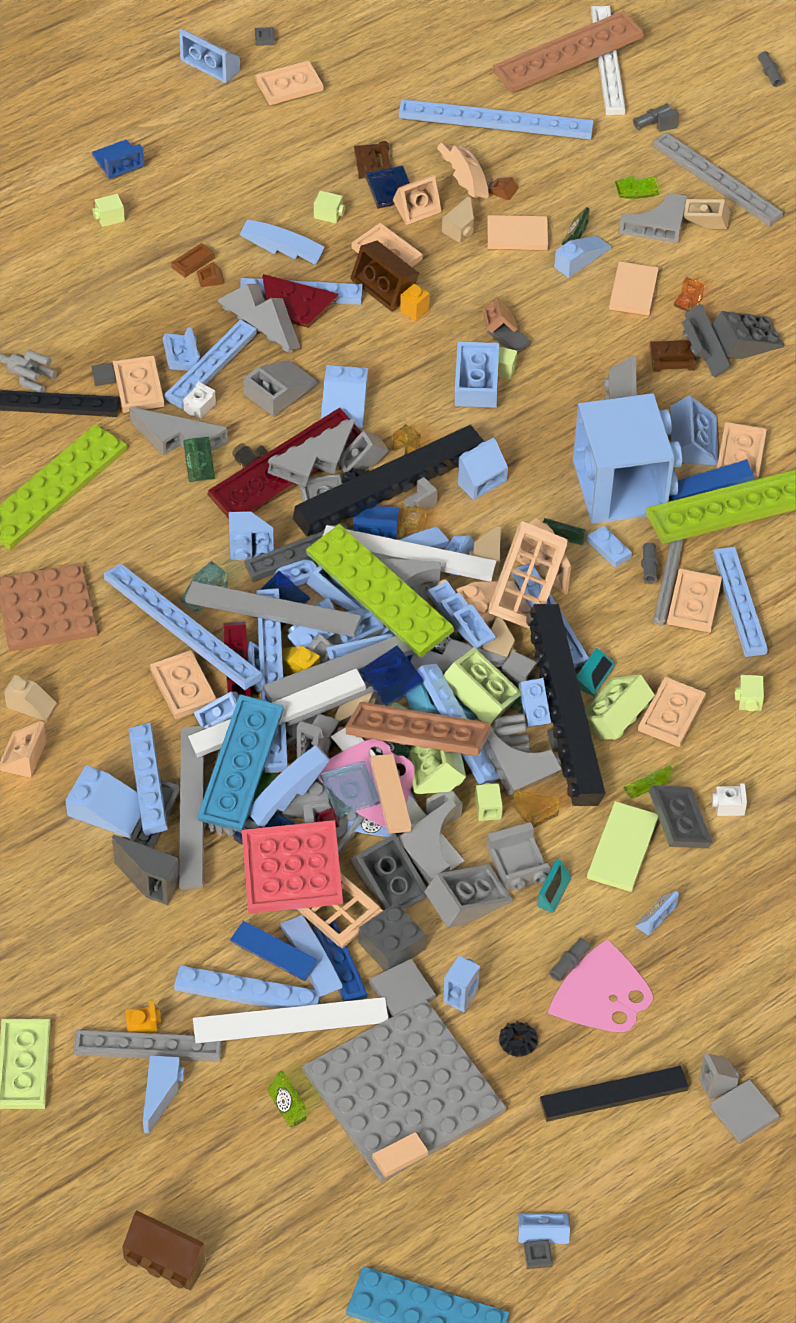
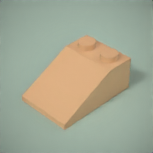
[516,518,571,595]
[455,581,531,630]

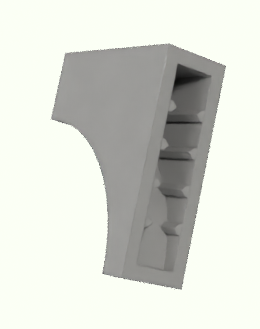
[619,193,687,243]
[378,558,441,588]
[297,714,339,759]
[483,728,562,797]
[398,799,456,885]

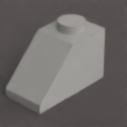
[339,430,389,472]
[699,1054,740,1100]

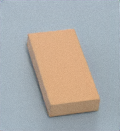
[372,1132,428,1177]

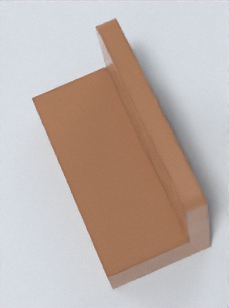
[482,296,518,333]

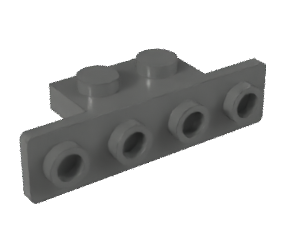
[682,304,731,378]

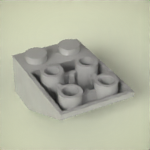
[244,360,318,417]

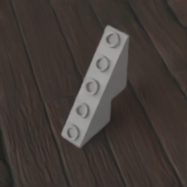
[218,284,301,353]
[129,407,228,455]
[268,418,355,487]
[401,639,506,692]

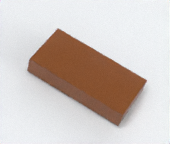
[171,243,215,278]

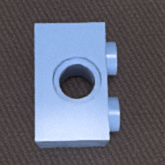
[518,678,551,728]
[443,956,480,1012]

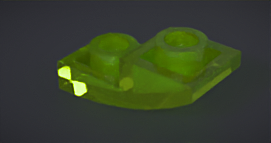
[615,176,659,199]

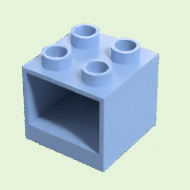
[572,393,682,524]

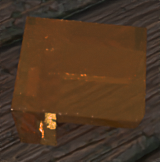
[674,277,704,312]

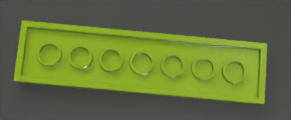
[0,424,127,550]
[645,470,796,544]
[306,524,454,658]

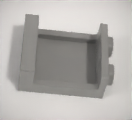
[486,822,551,891]

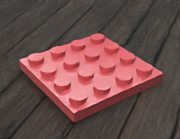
[242,820,343,914]

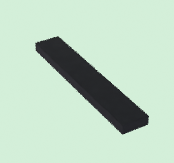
[0,390,120,417]
[540,1066,688,1122]

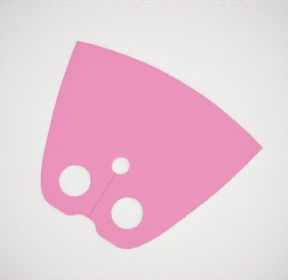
[317,739,415,828]
[548,940,653,1032]

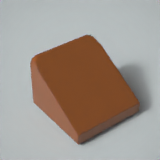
[488,177,518,200]
[197,262,224,287]

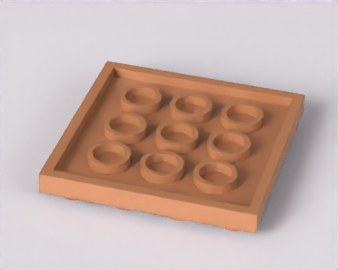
[0,563,97,652]

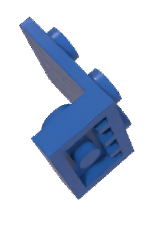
[92,139,144,179]
[353,506,399,540]

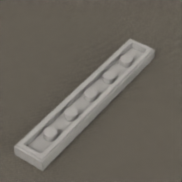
[74,1030,222,1062]

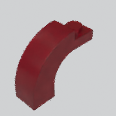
[223,621,251,697]

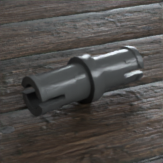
[757,51,784,87]
[633,103,672,130]
[641,542,658,584]
[549,938,591,982]

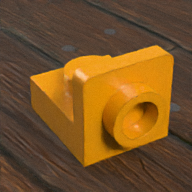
[125,1000,161,1033]

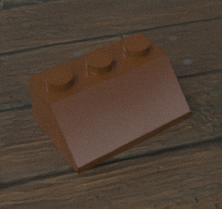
[350,240,419,312]
[122,1210,205,1291]

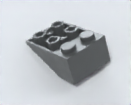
[712,311,785,359]
[112,834,179,905]

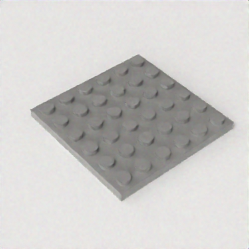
[302,999,506,1183]

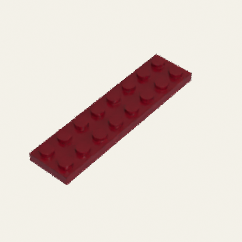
[207,407,361,519]

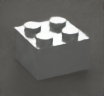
[358,903,426,971]

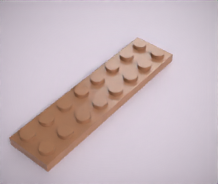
[493,10,643,93]

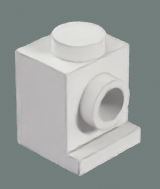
[183,381,216,420]
[711,784,747,816]

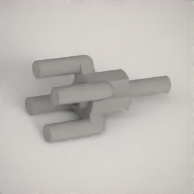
[0,350,57,392]
[491,714,530,753]

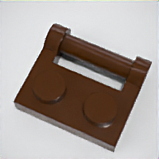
[354,141,394,179]
[649,340,695,372]

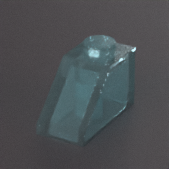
[181,561,228,614]

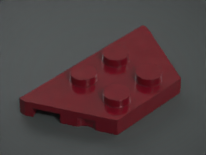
[262,274,338,328]

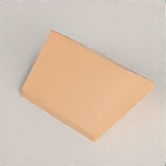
[393,175,441,225]
[0,721,46,778]

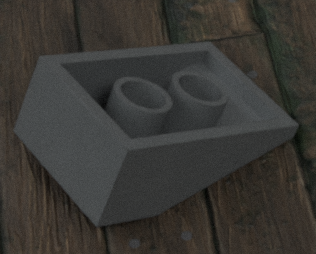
[350,834,427,910]

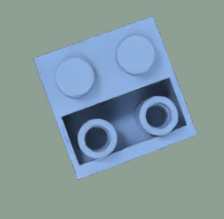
[458,438,508,500]
[229,512,274,560]

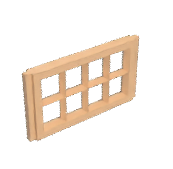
[488,521,568,629]
[297,873,383,948]

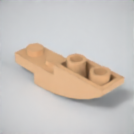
[437,142,489,199]

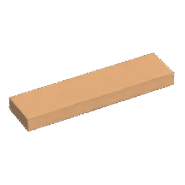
[370,754,412,834]

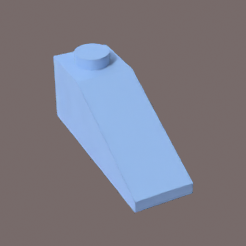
[554,236,611,278]
[143,1056,184,1133]

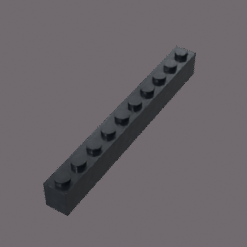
[293,424,485,537]
[526,604,606,806]

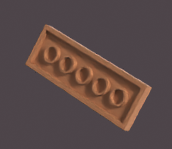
[345,702,491,756]

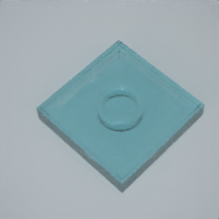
[320,761,380,816]

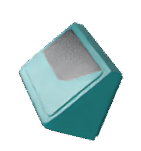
[577,648,615,696]
[537,858,571,912]

